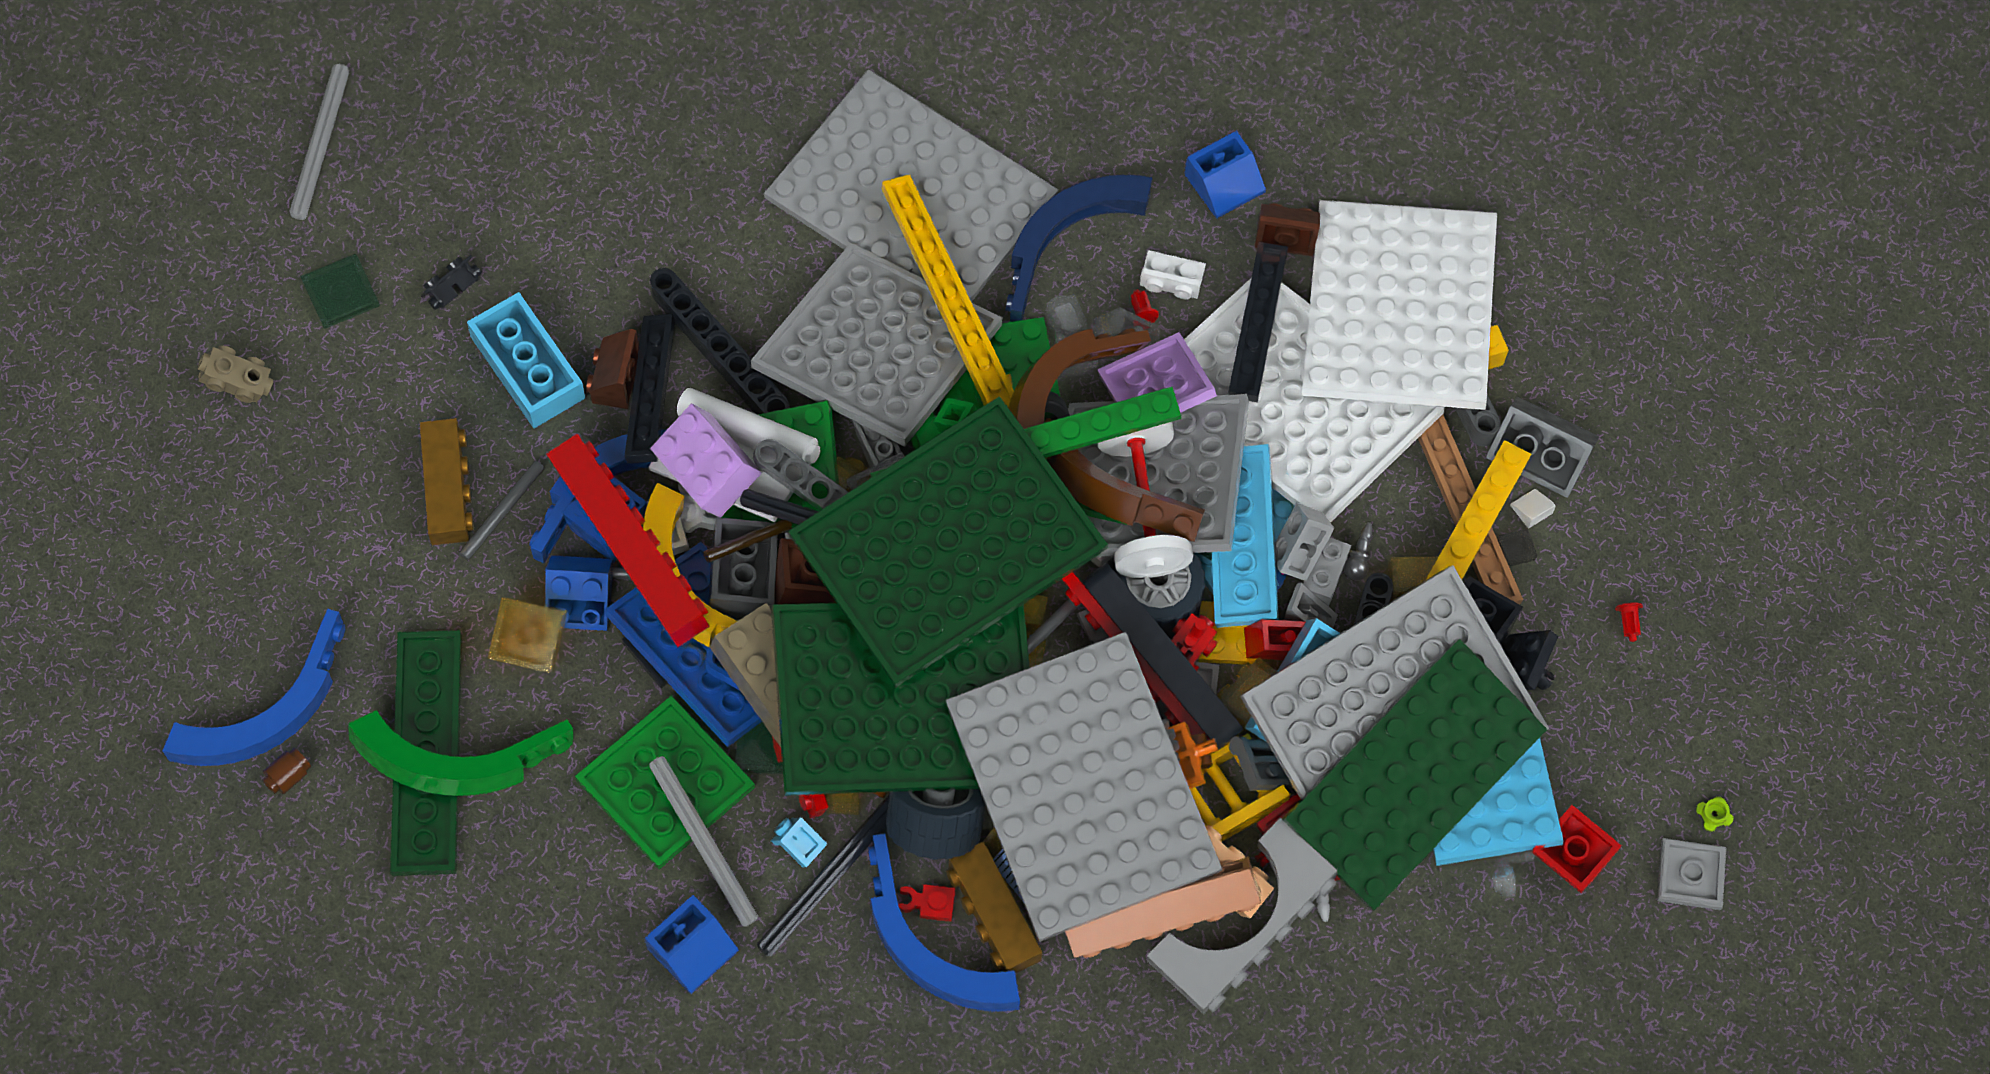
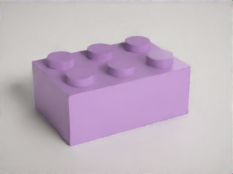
[650,403,762,518]

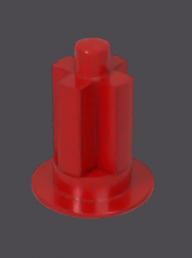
[1131,290,1159,326]
[1615,602,1643,642]

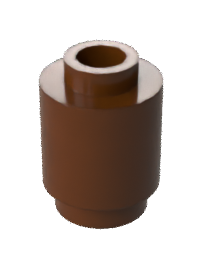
[262,748,311,794]

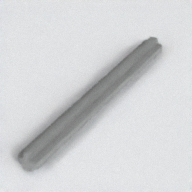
[290,64,349,220]
[649,756,758,927]

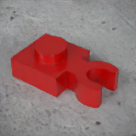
[898,885,955,922]

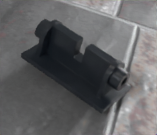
[421,255,482,310]

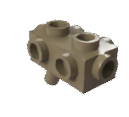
[197,346,273,403]

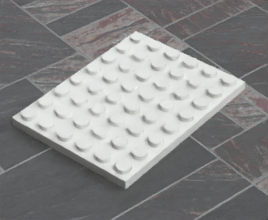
[1302,200,1497,410]
[1184,279,1445,522]

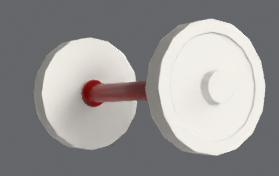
[1097,422,1193,578]

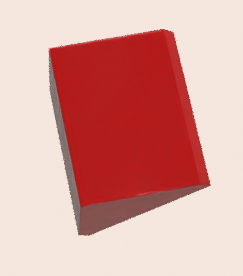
[1531,805,1622,893]

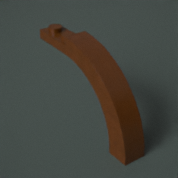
[1008,328,1151,461]
[1045,418,1205,542]

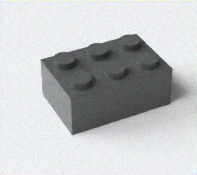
[708,517,778,620]

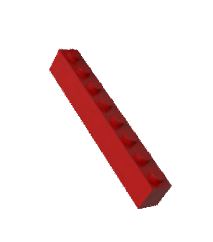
[546,434,710,647]

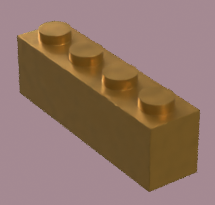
[420,418,474,545]
[946,841,1042,974]

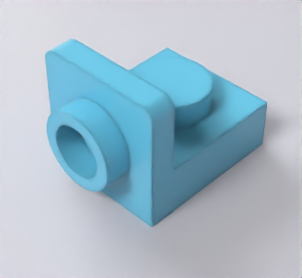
[771,817,827,867]

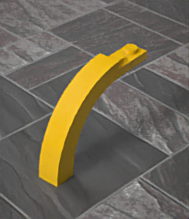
[643,483,737,647]

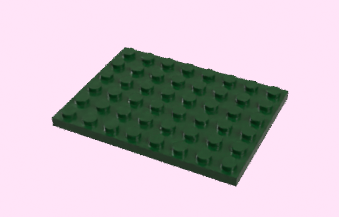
[788,396,1108,687]
[771,603,1030,795]

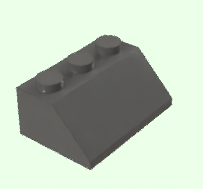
[1486,396,1600,498]

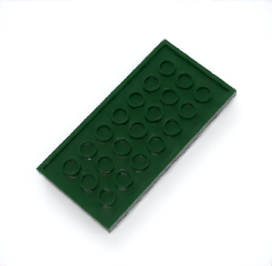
[1282,639,1547,911]

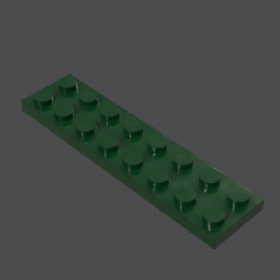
[390,630,462,876]

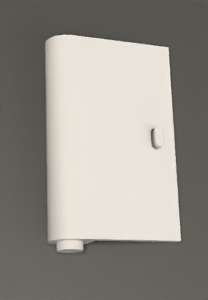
[649,388,820,522]

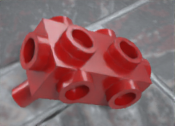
[1171,614,1218,671]

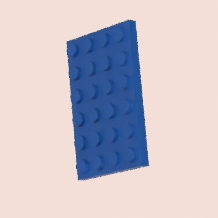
[605,542,762,747]

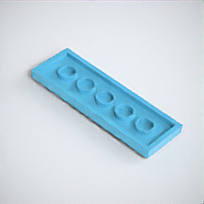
[1212,444,1279,628]

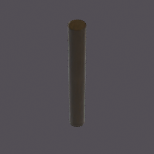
[704,519,792,563]

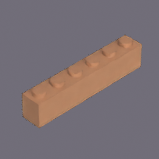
[1066,857,1261,958]

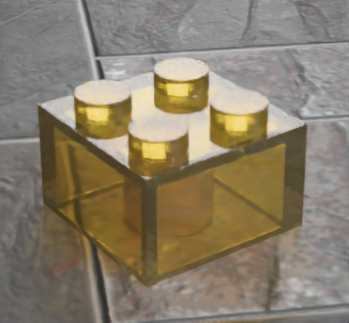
[488,596,568,673]

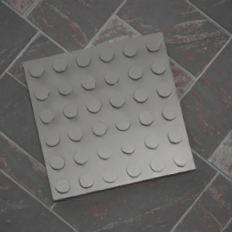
[751,243,1002,447]
[1068,394,1249,557]

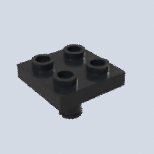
[1502,630,1558,690]

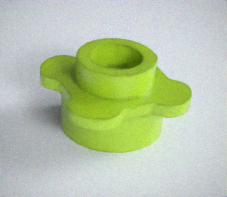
[1696,797,1733,832]

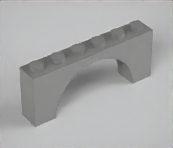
[1147,818,1337,1015]

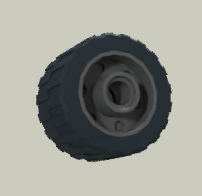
[886,788,986,860]

